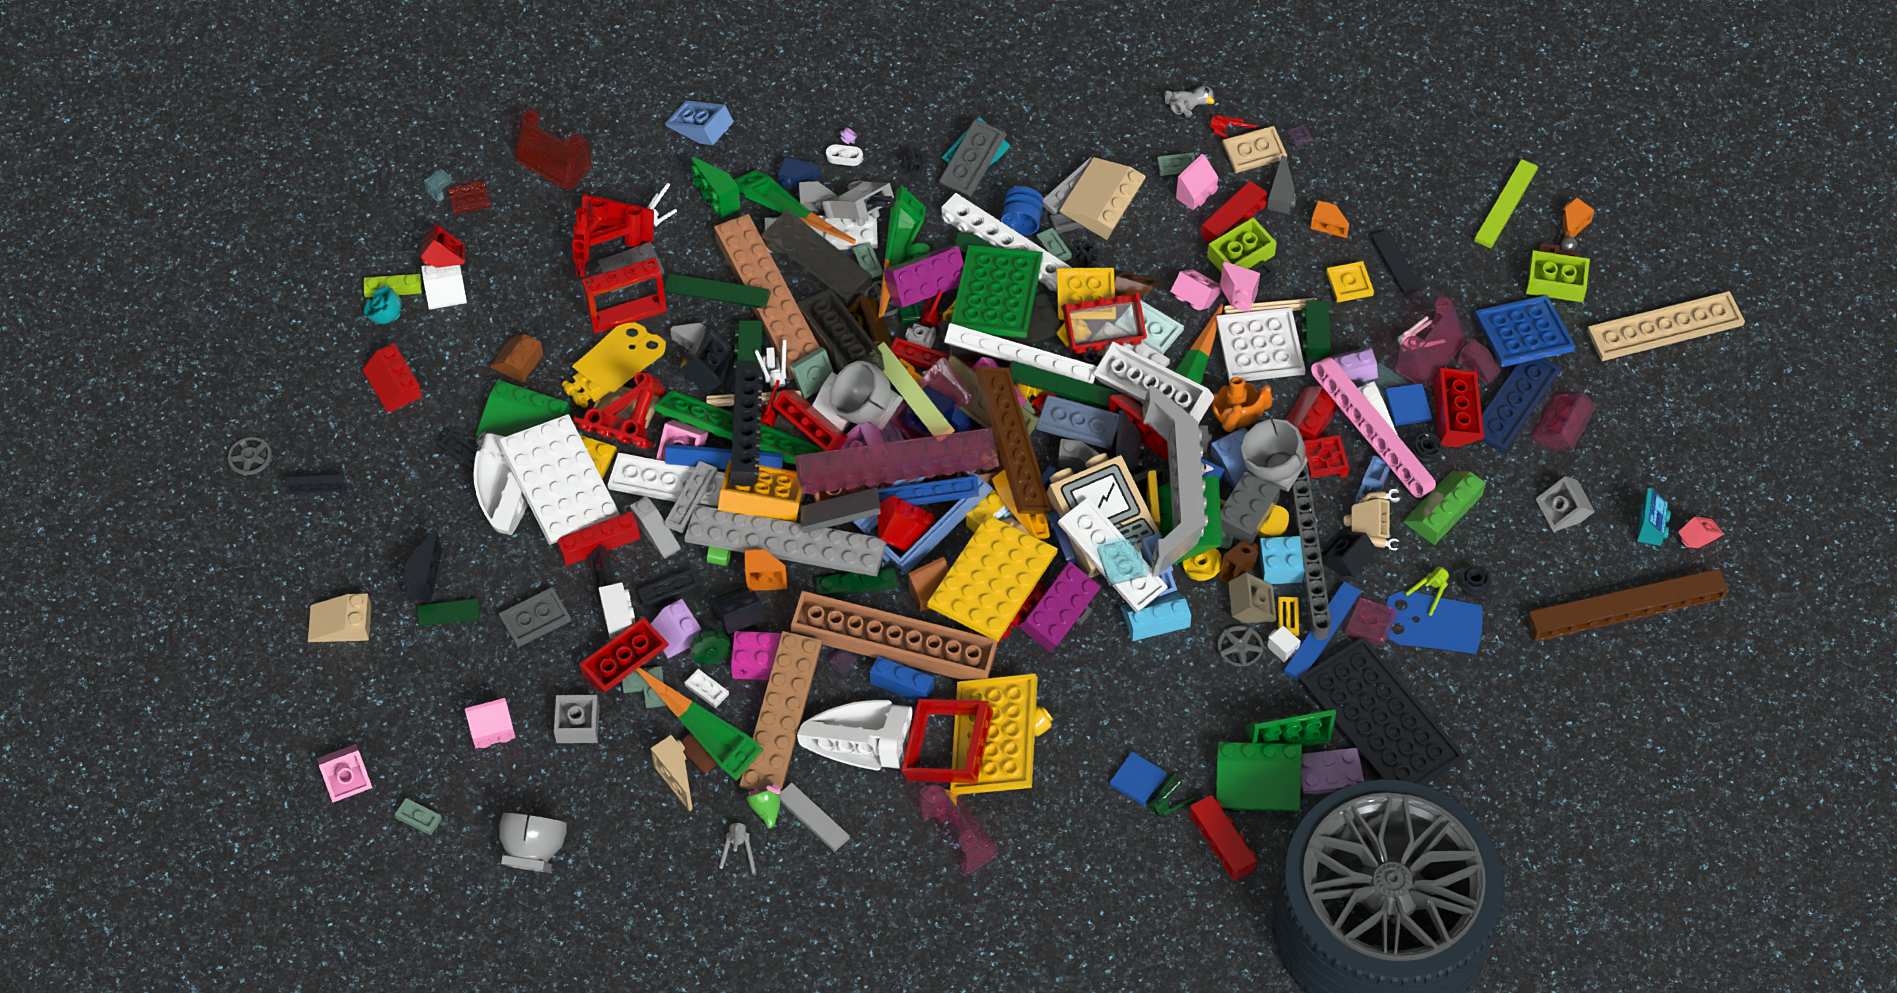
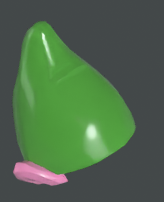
[747,783,780,829]

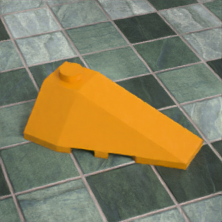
[992,469,1050,539]

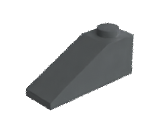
[1267,155,1297,214]

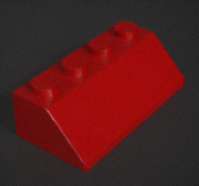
[1433,368,1484,447]
[1109,394,1169,462]
[579,617,669,693]

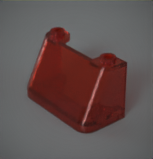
[515,108,592,189]

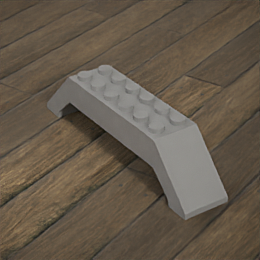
[1142,386,1208,577]

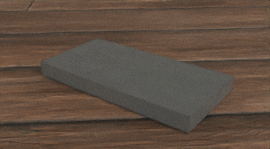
[939,119,1007,197]
[801,488,881,533]

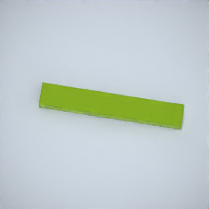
[1475,159,1538,249]

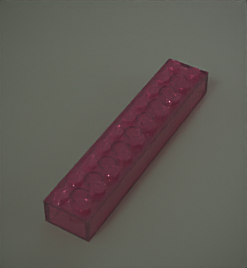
[795,428,999,494]

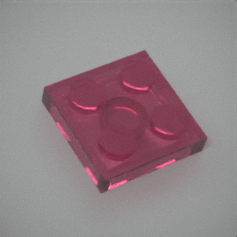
[1346,597,1398,647]

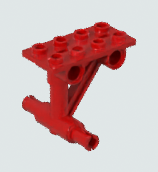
[572,194,654,277]
[573,372,665,450]

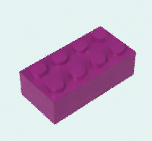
[884,245,964,307]
[1018,562,1101,652]

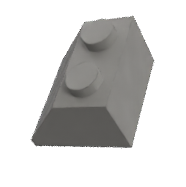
[1536,476,1595,531]

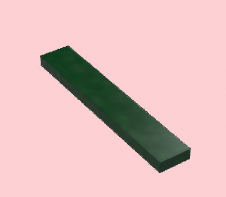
[664,274,771,309]
[1009,361,1117,410]

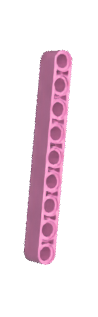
[1311,357,1436,497]

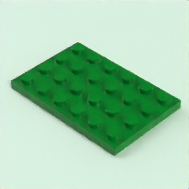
[951,245,1043,338]

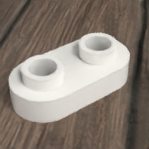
[826,145,863,166]

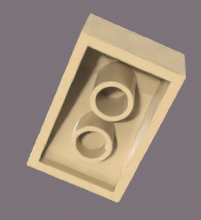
[308,594,371,642]
[651,735,693,811]

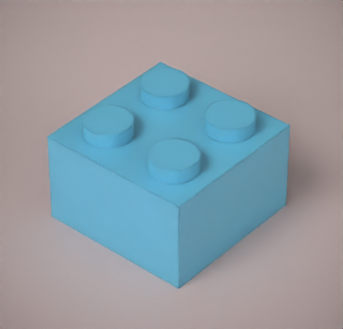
[1259,536,1305,584]

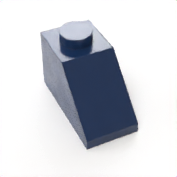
[778,157,821,189]

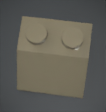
[1229,573,1277,623]

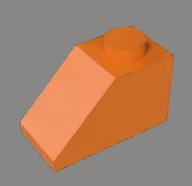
[1562,198,1594,238]
[1311,201,1349,238]

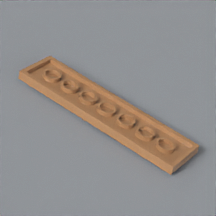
[740,631,823,792]

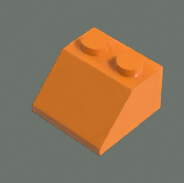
[745,548,787,591]

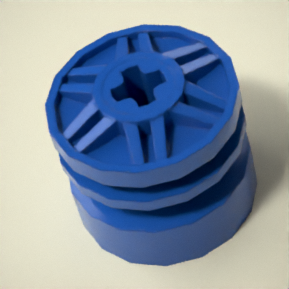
[1001,186,1044,236]

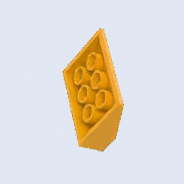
[718,460,806,523]

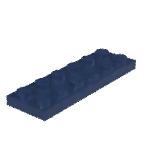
[1481,358,1561,453]

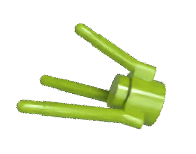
[1405,567,1449,616]

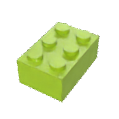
[1207,218,1277,273]
[1526,251,1590,302]

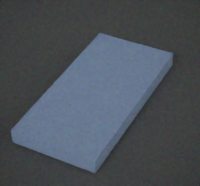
[1036,395,1119,450]

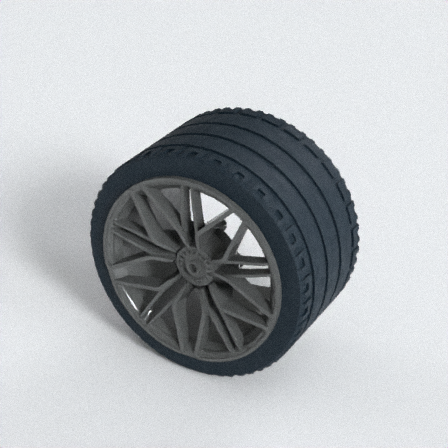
[1273,778,1505,993]

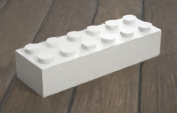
[1094,342,1214,424]

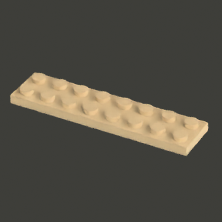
[1587,291,1745,361]

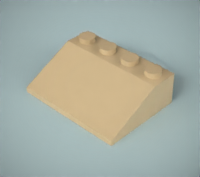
[1059,157,1146,240]

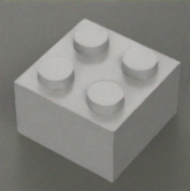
[554,695,600,743]

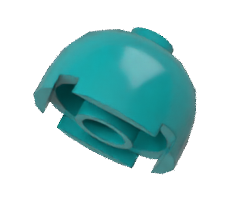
[364,286,401,325]

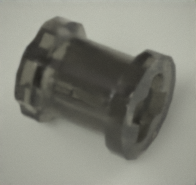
[774,413,798,436]

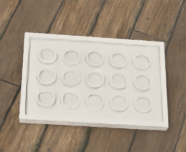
[498,414,620,545]

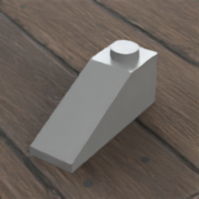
[630,496,681,559]

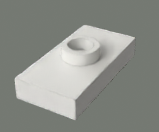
[685,669,729,709]

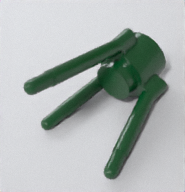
[1149,772,1196,817]

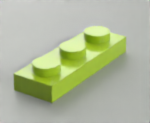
[364,274,422,297]

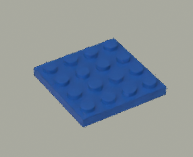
[1475,295,1575,367]

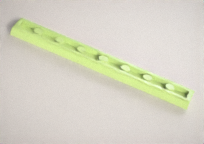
[869,342,955,443]

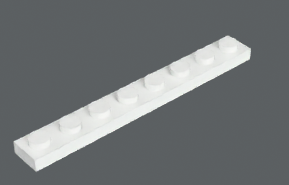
[944,323,1098,384]

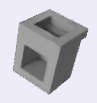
[905,323,936,349]

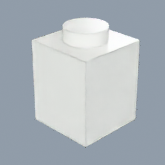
[1268,626,1301,663]

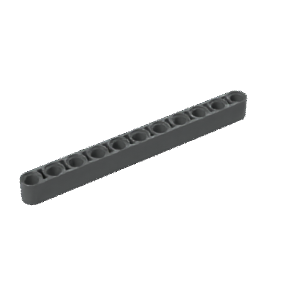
[1290,455,1331,640]

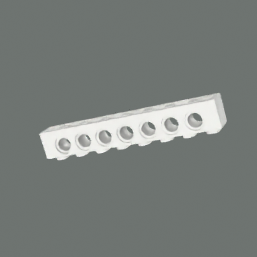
[942,193,1072,292]

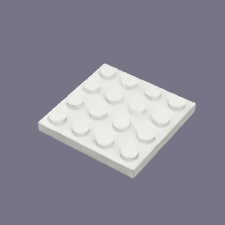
[1216,308,1305,381]

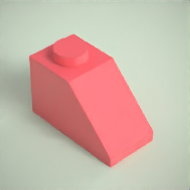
[1678,517,1724,548]

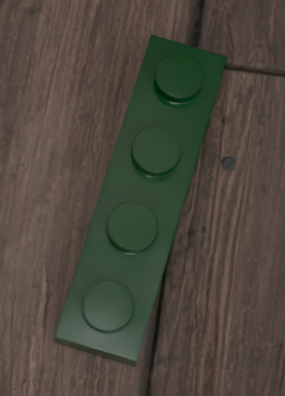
[816,567,898,597]

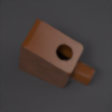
[1218,541,1260,586]

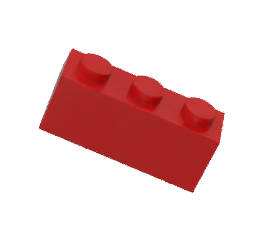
[421,223,466,268]
[362,343,422,413]
[1285,385,1339,441]
[877,495,936,552]

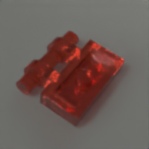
[448,181,491,215]

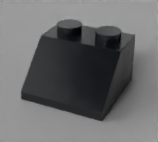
[1321,531,1378,577]

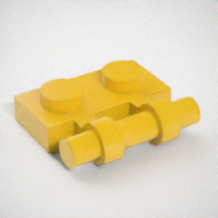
[562,372,610,408]

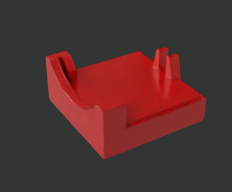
[1304,435,1349,478]

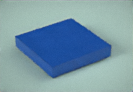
[1384,384,1432,426]
[1109,752,1167,806]

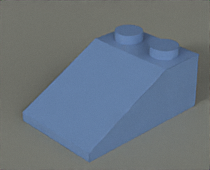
[665,100,734,145]
[1210,427,1254,489]

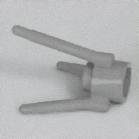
[719,823,756,873]

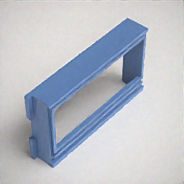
[854,441,993,574]

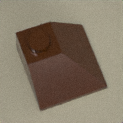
[1114,271,1159,297]

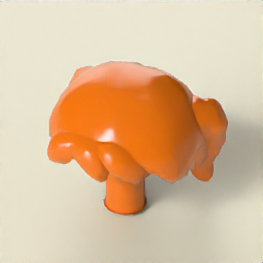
[1211,377,1272,432]

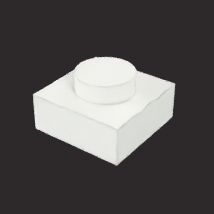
[763,347,776,374]

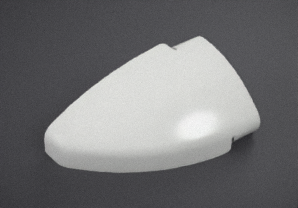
[474,434,528,535]
[797,700,912,771]

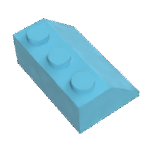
[1121,592,1191,641]

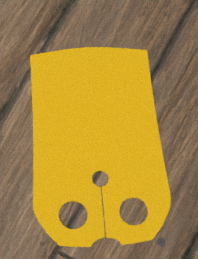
[572,322,666,393]

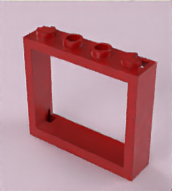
[582,257,667,333]
[901,699,993,784]

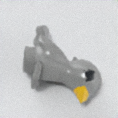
[1164,86,1214,117]

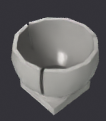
[830,361,903,430]
[1241,419,1308,491]
[499,813,567,873]

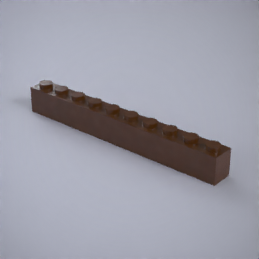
[1527,569,1728,642]

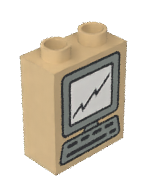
[1046,453,1159,578]

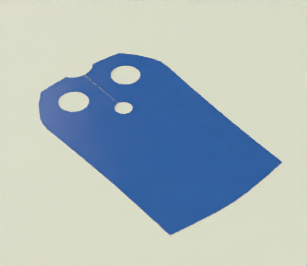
[1383,591,1483,654]

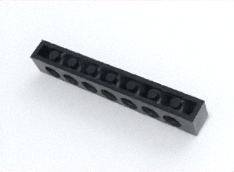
[730,362,763,487]

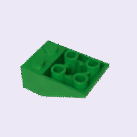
[690,157,741,218]

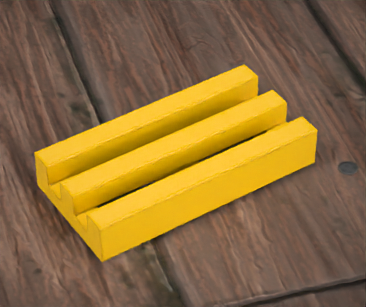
[1278,597,1299,636]

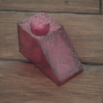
[1458,339,1500,384]

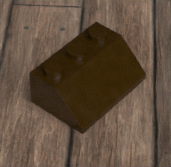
[837,295,893,363]

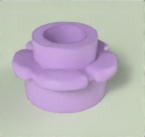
[840,127,857,144]

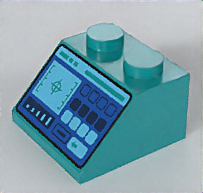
[1637,488,1671,546]

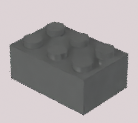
[1220,472,1280,545]

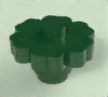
[690,628,731,665]

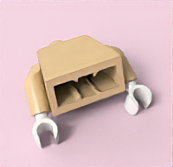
[1344,489,1400,550]

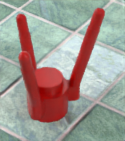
[1210,114,1257,139]
[921,290,943,329]
[760,380,784,428]

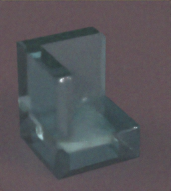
[424,169,453,202]

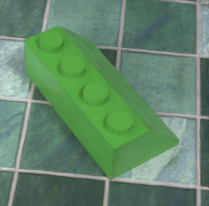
[1403,471,1486,545]

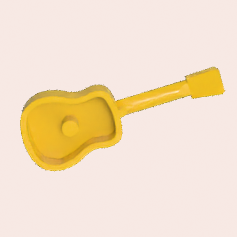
[1220,499,1289,538]

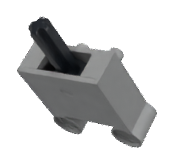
[821,181,896,226]

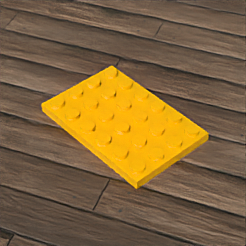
[927,515,1057,642]
[950,674,1038,795]

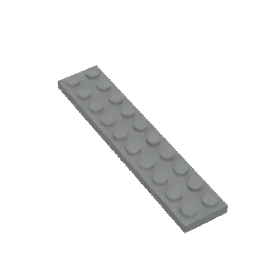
[684,505,887,576]

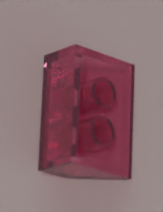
[1531,391,1596,452]

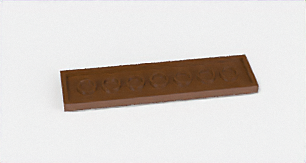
[975,367,1052,514]

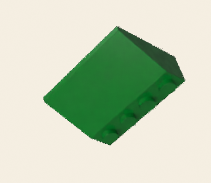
[476,380,571,438]
[1157,476,1222,565]
[1245,709,1336,747]
[1217,742,1303,812]

